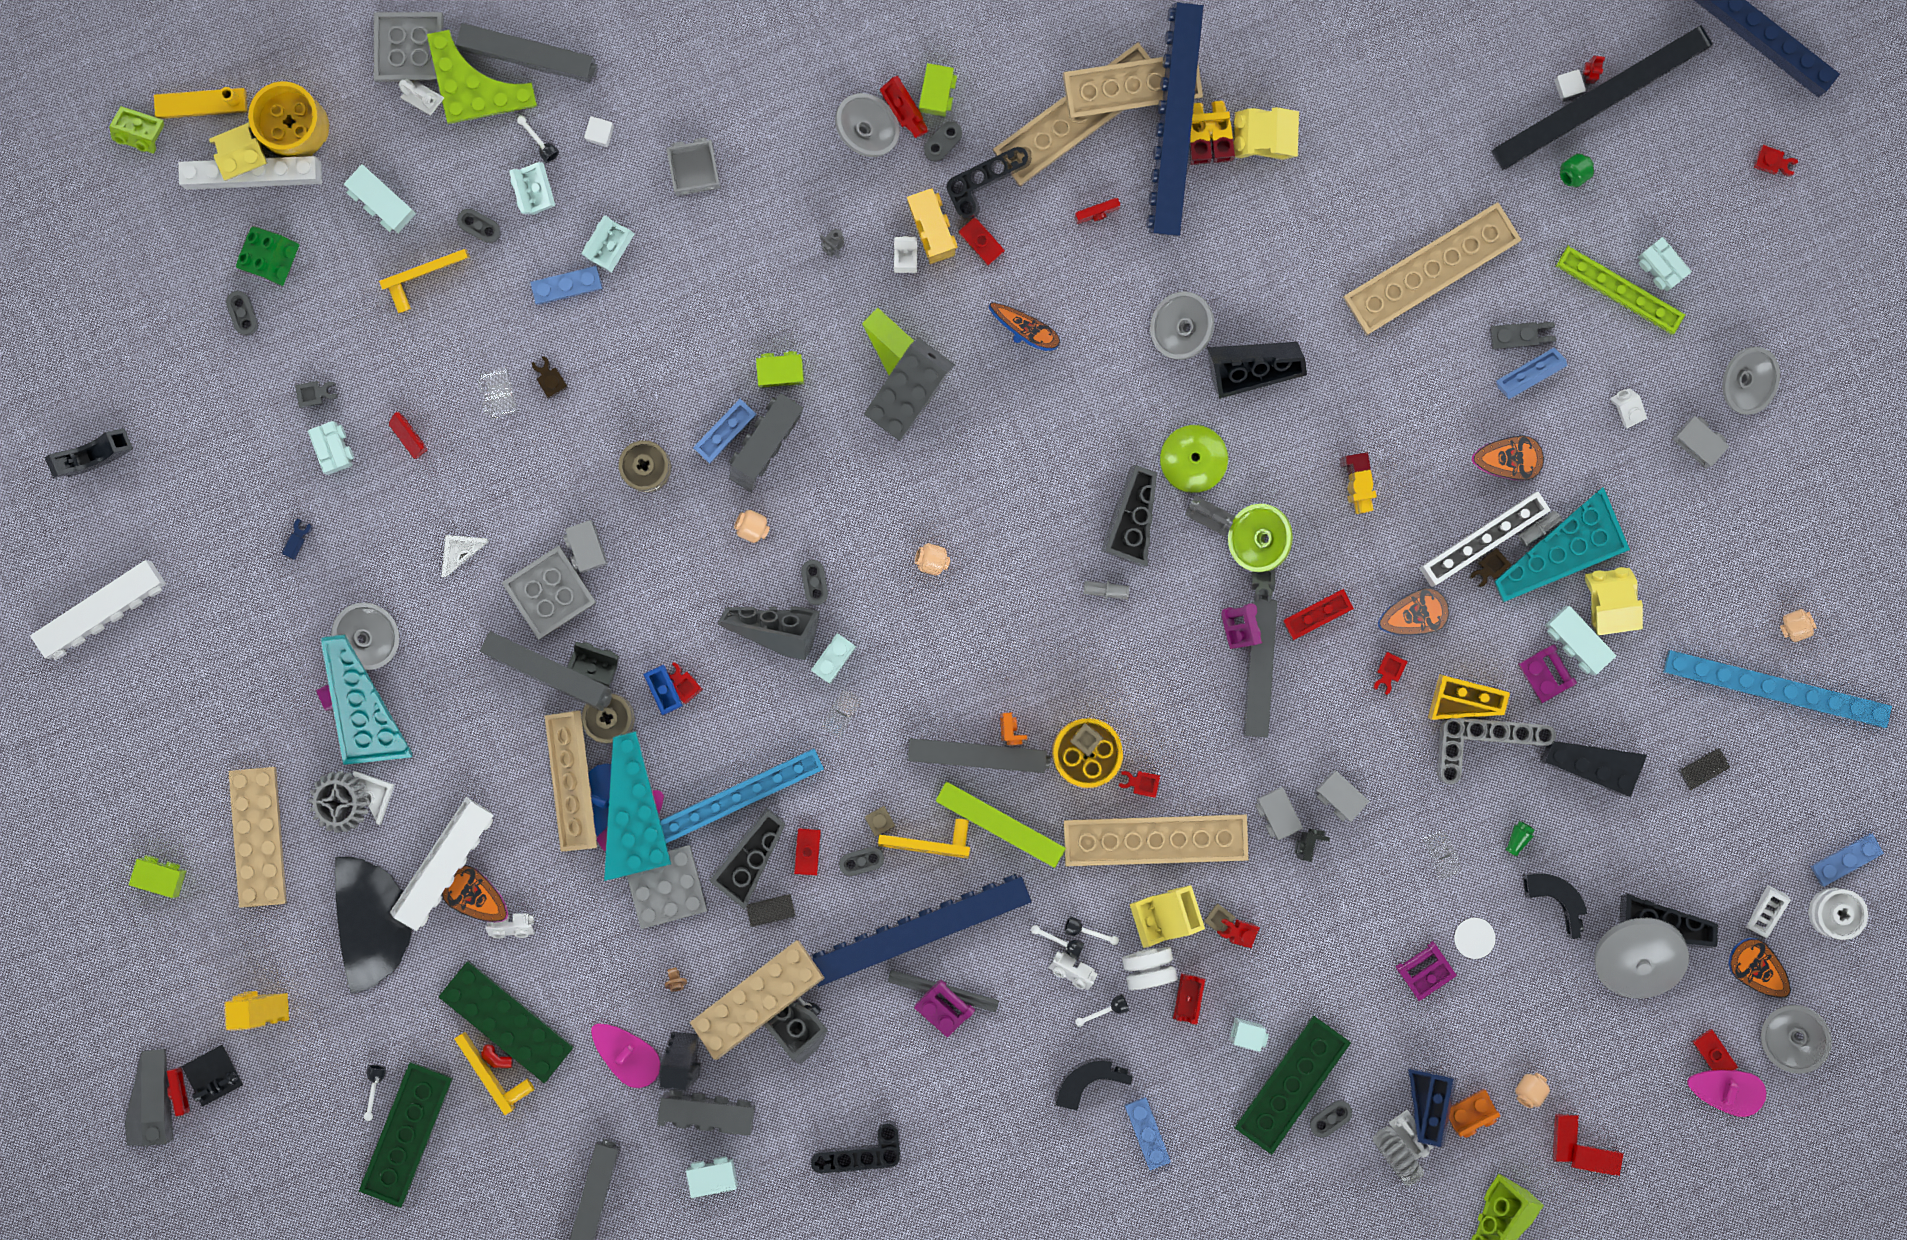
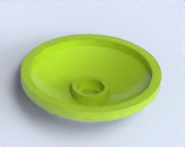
[1160,425,1228,493]
[1228,504,1293,572]

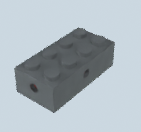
[864,337,955,441]

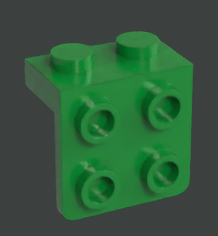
[236,226,300,286]

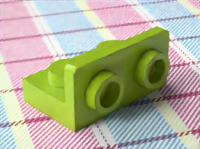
[109,106,164,154]

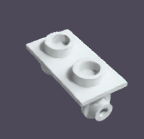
[399,79,444,116]
[486,913,535,939]
[1048,952,1098,990]
[1389,1109,1434,1160]

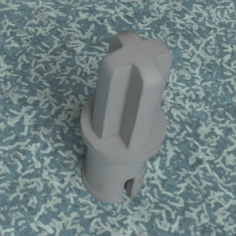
[1518,511,1562,547]
[1083,581,1130,600]

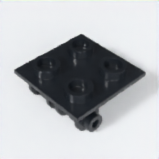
[181,1044,243,1107]

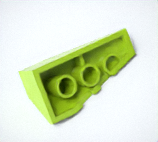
[862,307,914,375]
[1471,1174,1544,1240]

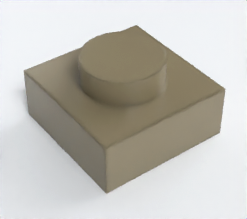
[1070,724,1103,756]
[864,806,895,837]
[1204,903,1236,931]

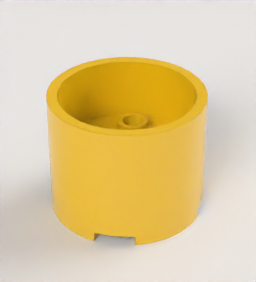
[248,81,329,158]
[1052,718,1123,788]

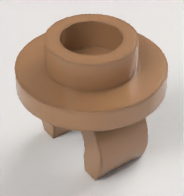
[664,967,688,992]

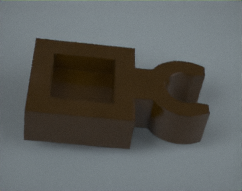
[531,356,568,399]
[1469,548,1512,588]

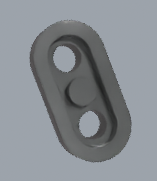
[924,121,962,162]
[457,209,501,244]
[226,291,258,336]
[801,560,828,605]
[839,847,884,876]
[1310,1100,1352,1138]

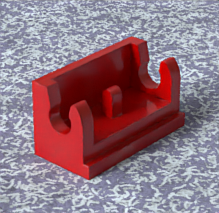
[1173,973,1205,1025]

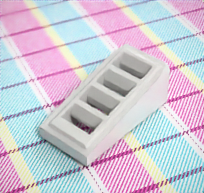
[1746,885,1791,938]

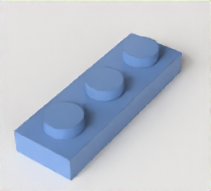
[530,266,603,305]
[1496,348,1568,399]
[693,399,757,464]
[1810,833,1884,887]
[1125,1097,1171,1170]

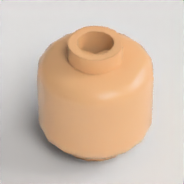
[734,510,770,543]
[915,543,950,576]
[1780,609,1817,642]
[1515,1073,1550,1109]

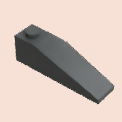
[718,607,820,660]
[764,1001,828,1065]
[125,1049,174,1146]

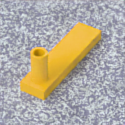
[154,87,248,119]
[379,249,470,314]
[878,819,970,859]
[454,1031,535,1116]

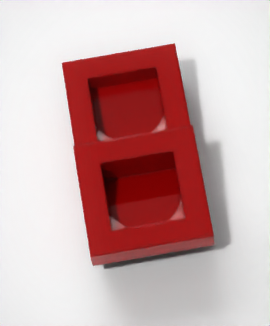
[1571,1144,1624,1176]

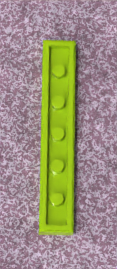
[1555,246,1686,335]
[936,781,1066,868]

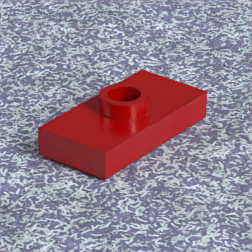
[1074,197,1121,225]
[958,217,1005,266]
[794,828,821,876]
[1692,1029,1738,1070]
[167,1067,190,1116]

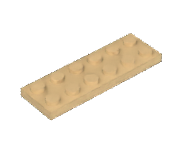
[1062,57,1203,118]
[545,711,597,852]
[229,767,287,908]
[690,940,824,1060]

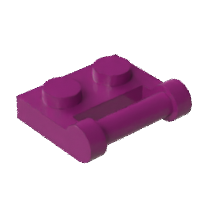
[1221,603,1262,649]
[1518,644,1577,703]
[1395,941,1457,1001]
[914,979,975,1038]

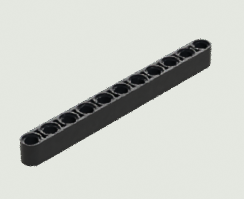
[1491,25,1713,171]

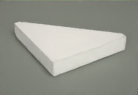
[441,535,489,577]
[353,771,395,825]

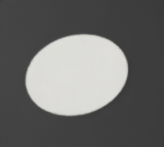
[1454,918,1495,959]

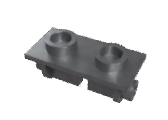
[820,229,844,259]
[1185,495,1235,536]

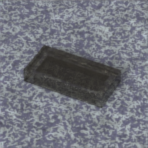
[1678,748,1731,790]
[746,894,796,927]

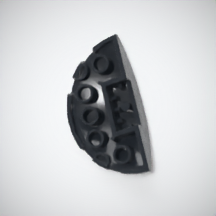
[335,856,412,993]

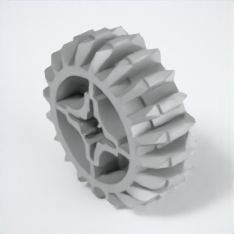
[308,771,371,833]
[1373,1126,1424,1186]

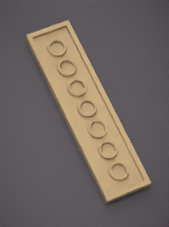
[993,42,1151,187]
[1343,202,1522,336]
[1064,814,1249,866]

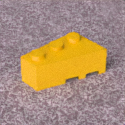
[907,188,958,264]
[1428,674,1510,720]
[225,991,289,1030]

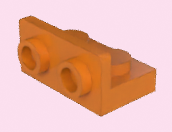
[1000,713,1027,745]
[1449,1089,1501,1138]

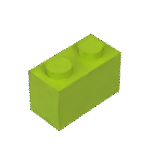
[919,63,957,117]
[756,351,805,388]
[129,855,186,898]

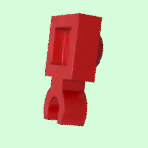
[1583,55,1605,84]
[1754,145,1798,177]
[1373,652,1408,695]
[667,662,703,704]
[1118,771,1160,798]
[1217,919,1260,949]

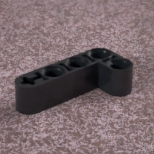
[947,147,1032,219]
[811,1121,901,1174]

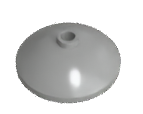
[835,93,900,157]
[1150,291,1214,360]
[1722,346,1780,415]
[331,603,399,671]
[1761,1005,1832,1074]

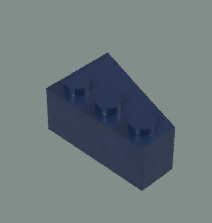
[1408,1068,1457,1147]

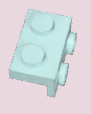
[509,162,555,215]
[582,216,634,273]

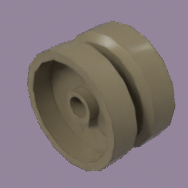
[618,440,672,493]
[581,694,635,743]

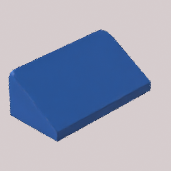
[643,664,683,715]

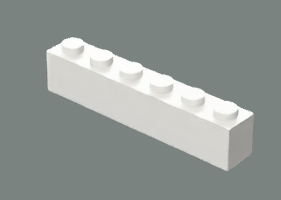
[178,156,322,190]
[1419,492,1551,587]
[30,560,166,660]
[390,797,493,931]

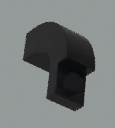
[45,428,133,478]
[1522,873,1587,939]
[1055,1058,1133,1111]

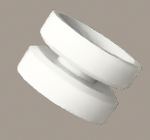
[1808,888,1868,940]
[1122,947,1178,990]

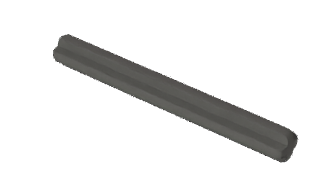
[888,970,999,1012]

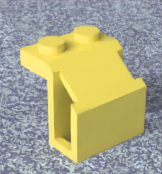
[1233,107,1299,160]
[209,122,268,181]
[1585,567,1643,635]
[1129,885,1205,948]

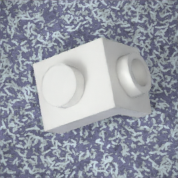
[894,236,917,273]
[1610,388,1647,429]

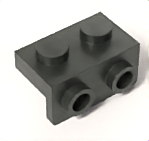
[567,642,619,688]
[1295,828,1330,862]

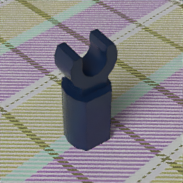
[281,519,313,560]

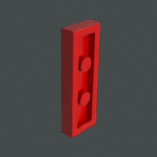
[1282,589,1354,641]

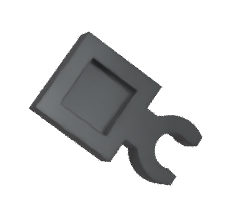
[295,381,338,408]
[1251,569,1275,602]

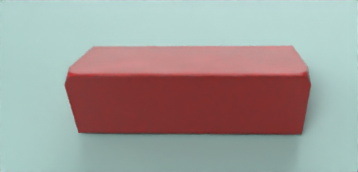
[389,412,428,459]
[1553,1113,1579,1162]

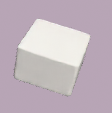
[1554,70,1586,101]
[584,116,614,147]

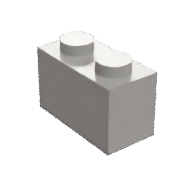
[1672,416,1729,469]
[563,520,608,573]
[1315,770,1370,822]
[1255,787,1303,841]

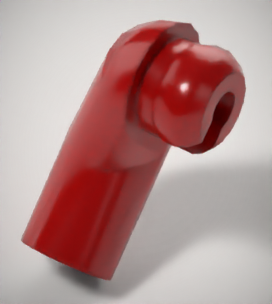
[481,1044,513,1068]

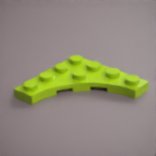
[427,30,537,124]

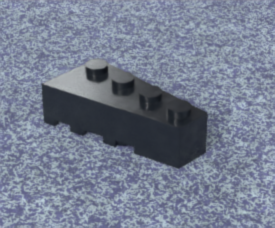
[1207,342,1307,399]
[1540,741,1647,797]
[1619,893,1718,948]
[659,1032,701,1091]

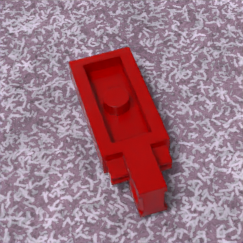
[880,76,929,138]

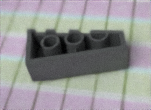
[656,1090,756,1136]

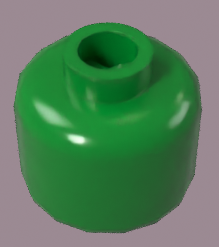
[1560,153,1594,188]

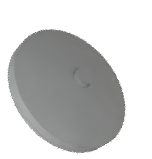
[1594,918,1689,999]

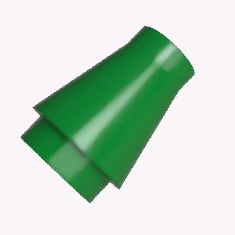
[1505,821,1535,856]

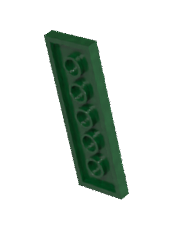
[438,961,574,1084]
[1234,1015,1351,1155]
[359,1061,453,1208]

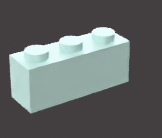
[344,164,416,233]
[1545,606,1616,675]

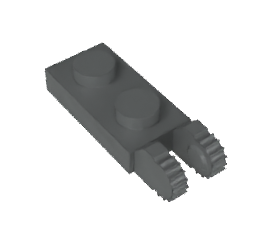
[1490,322,1556,350]

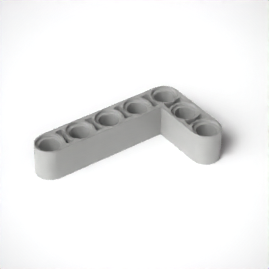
[1437,718,1556,784]

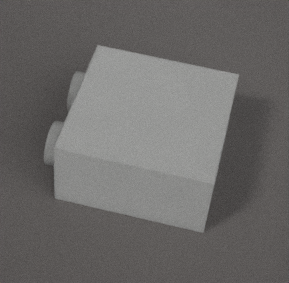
[666,138,721,196]

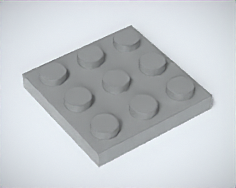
[374,12,443,82]
[502,546,597,640]
[627,845,708,929]

